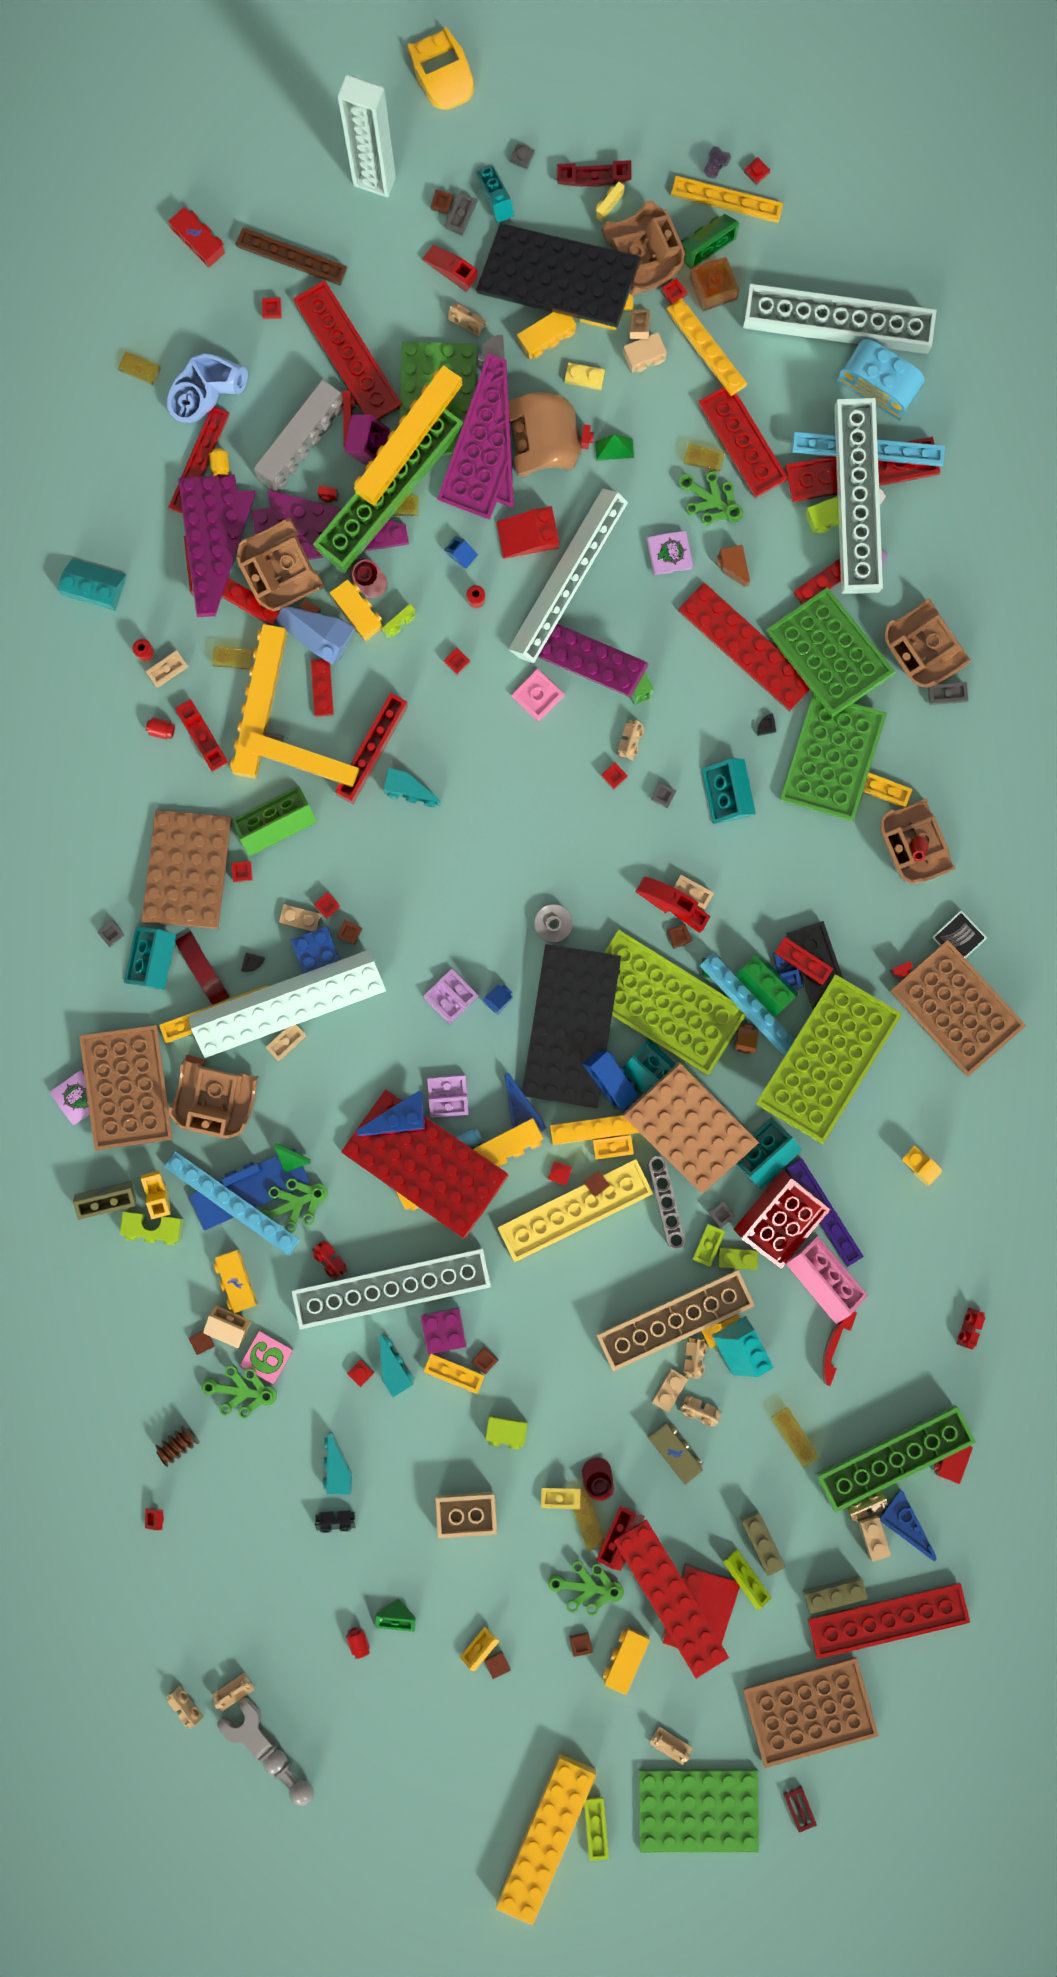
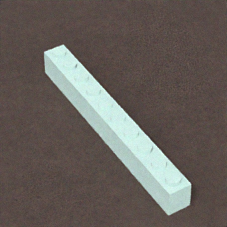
[508,489,628,663]

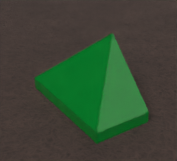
[595,434,634,461]
[274,1143,312,1172]
[375,1599,415,1632]

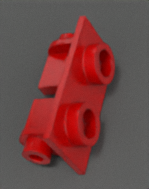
[312,1240,347,1280]
[957,1307,986,1350]

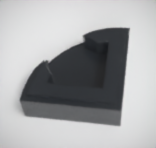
[757,713,777,736]
[241,953,265,972]

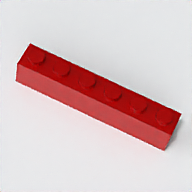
[335,692,408,804]

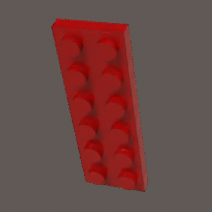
[698,387,788,498]

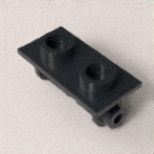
[315,1510,356,1533]

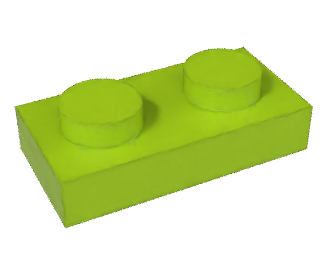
[382,604,416,638]
[692,1224,726,1267]
[718,1248,758,1270]

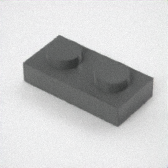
[445,193,477,236]
[928,682,969,705]

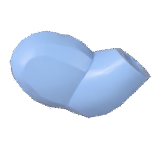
[167,353,248,423]

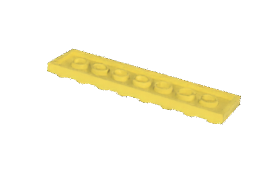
[497,1159,653,1262]

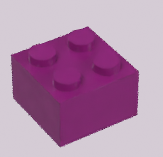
[345,415,390,465]
[421,1307,467,1354]

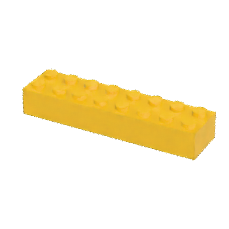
[496,1753,596,1925]

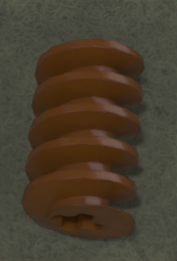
[155,1426,200,1467]

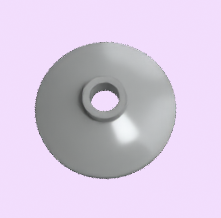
[534,904,573,943]

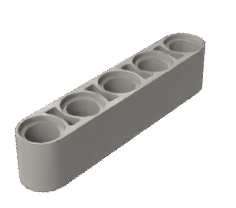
[648,1156,685,1249]

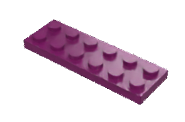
[538,624,649,698]

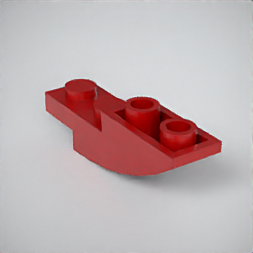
[635,876,711,933]

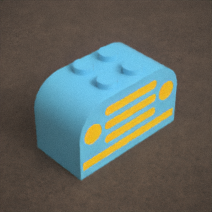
[837,339,925,421]

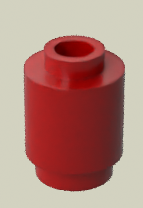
[466,585,486,608]
[132,639,154,662]
[146,717,175,740]
[345,1627,370,1659]

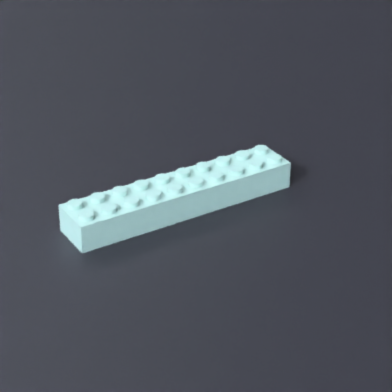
[338,75,396,197]
[743,284,937,354]
[834,398,883,594]
[189,949,386,1058]
[292,1248,491,1329]

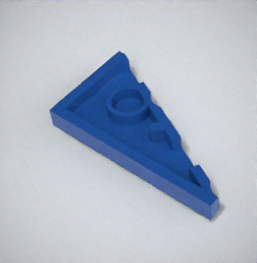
[505,1072,547,1132]
[357,1091,425,1136]
[879,1489,937,1562]

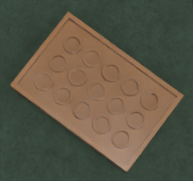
[141,810,232,929]
[890,940,1026,1077]
[79,1025,173,1151]
[623,1062,759,1194]
[742,1657,878,1768]

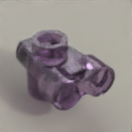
[704,146,731,178]

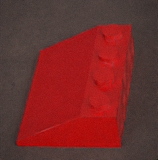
[733,1170,831,1269]
[661,1563,740,1649]

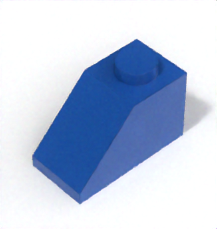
[483,984,513,1015]

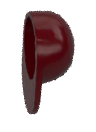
[350,558,387,598]
[582,1457,614,1501]

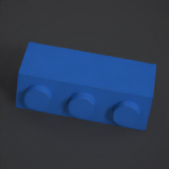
[583,1050,639,1111]

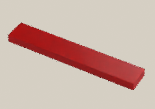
[168,406,230,514]

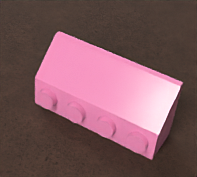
[786,1236,868,1324]

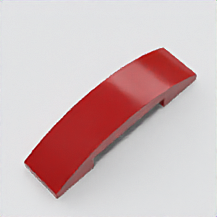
[175,699,229,772]
[822,1312,857,1386]

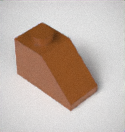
[716,545,750,587]
[733,1024,758,1055]

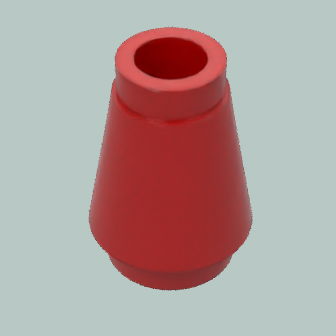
[909,836,929,861]

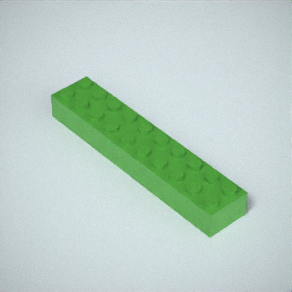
[313,408,463,573]

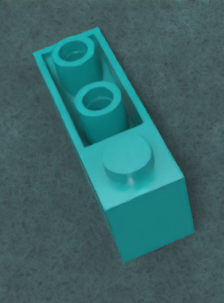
[476,165,514,223]
[383,768,440,807]
[379,1334,414,1397]
[323,1432,352,1495]

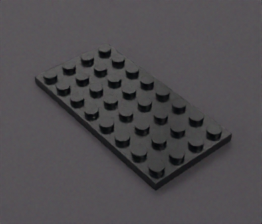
[476,223,641,328]
[522,944,621,1108]

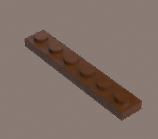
[236,227,347,286]

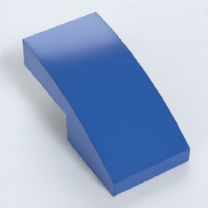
[773,953,802,989]

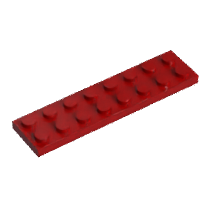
[293,280,402,420]
[785,437,941,503]
[678,582,810,712]
[613,1519,730,1679]
[808,1582,970,1659]

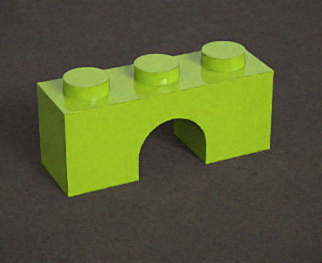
[120,1212,184,1245]

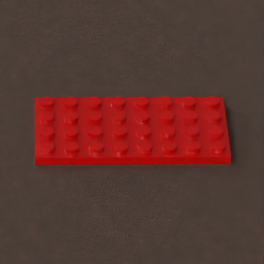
[341,1089,509,1239]

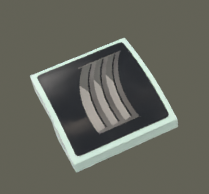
[932,910,988,959]

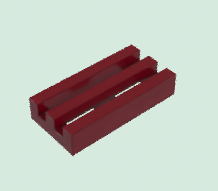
[783,1786,817,1833]

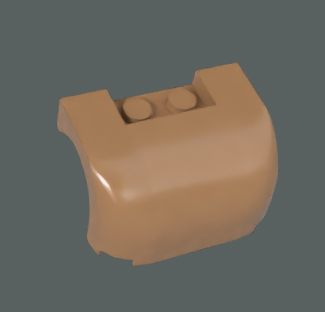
[601,201,685,296]
[509,392,581,477]
[236,518,325,611]
[885,598,972,687]
[880,798,956,884]
[169,1060,259,1138]

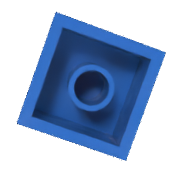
[291,926,340,974]

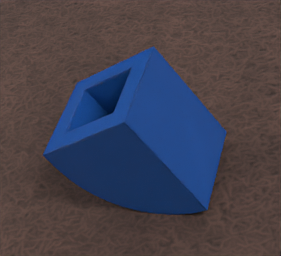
[444,536,478,569]

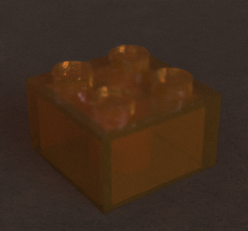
[690,257,740,311]

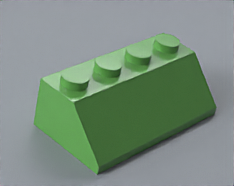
[231,786,318,856]

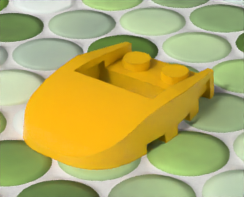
[407,27,474,109]

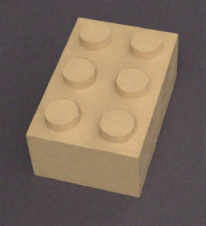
[435,1491,497,1538]

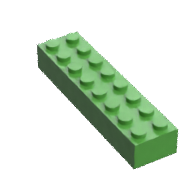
[815,1405,976,1513]

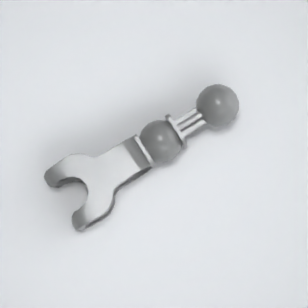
[217,1697,314,1806]

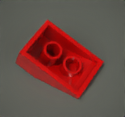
[497,506,559,559]

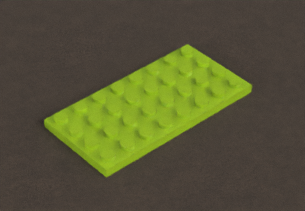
[604,930,746,1076]
[756,974,902,1145]

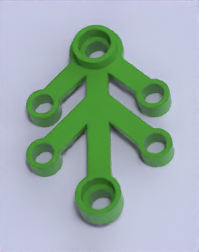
[678,472,743,526]
[261,1178,328,1233]
[201,1365,277,1419]
[548,1560,624,1616]

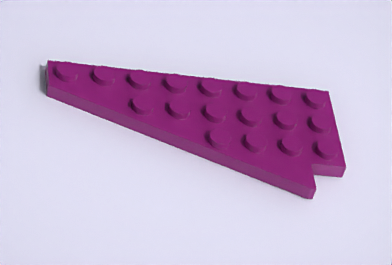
[437,353,514,520]
[178,475,255,617]
[252,490,409,560]

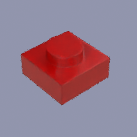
[744,157,770,185]
[661,278,688,305]
[262,297,282,319]
[581,424,594,449]
[317,486,339,503]
[444,648,470,675]
[601,762,628,790]
[231,861,253,883]
[314,892,341,919]
[890,961,913,978]
[548,1161,572,1185]
[347,1359,374,1387]
[145,1508,164,1531]

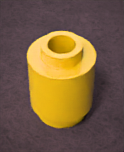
[209,448,230,476]

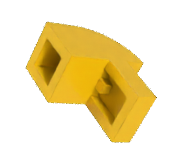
[901,1145,942,1186]
[141,1171,170,1219]

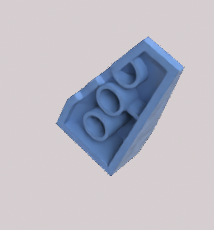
[275,606,356,664]

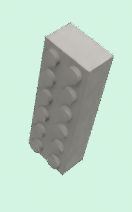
[254,379,343,492]

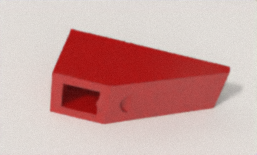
[422,245,478,292]

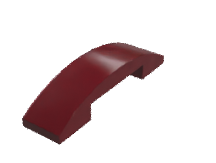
[557,160,632,187]
[175,931,230,1005]

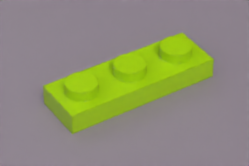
[723,1549,772,1610]
[584,1796,609,1861]

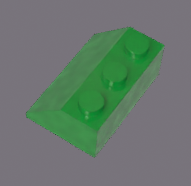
[681,214,739,270]
[735,953,799,1017]

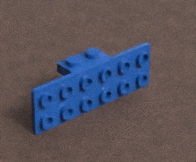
[189,1148,310,1230]

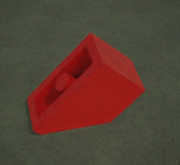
[933,1446,973,1484]

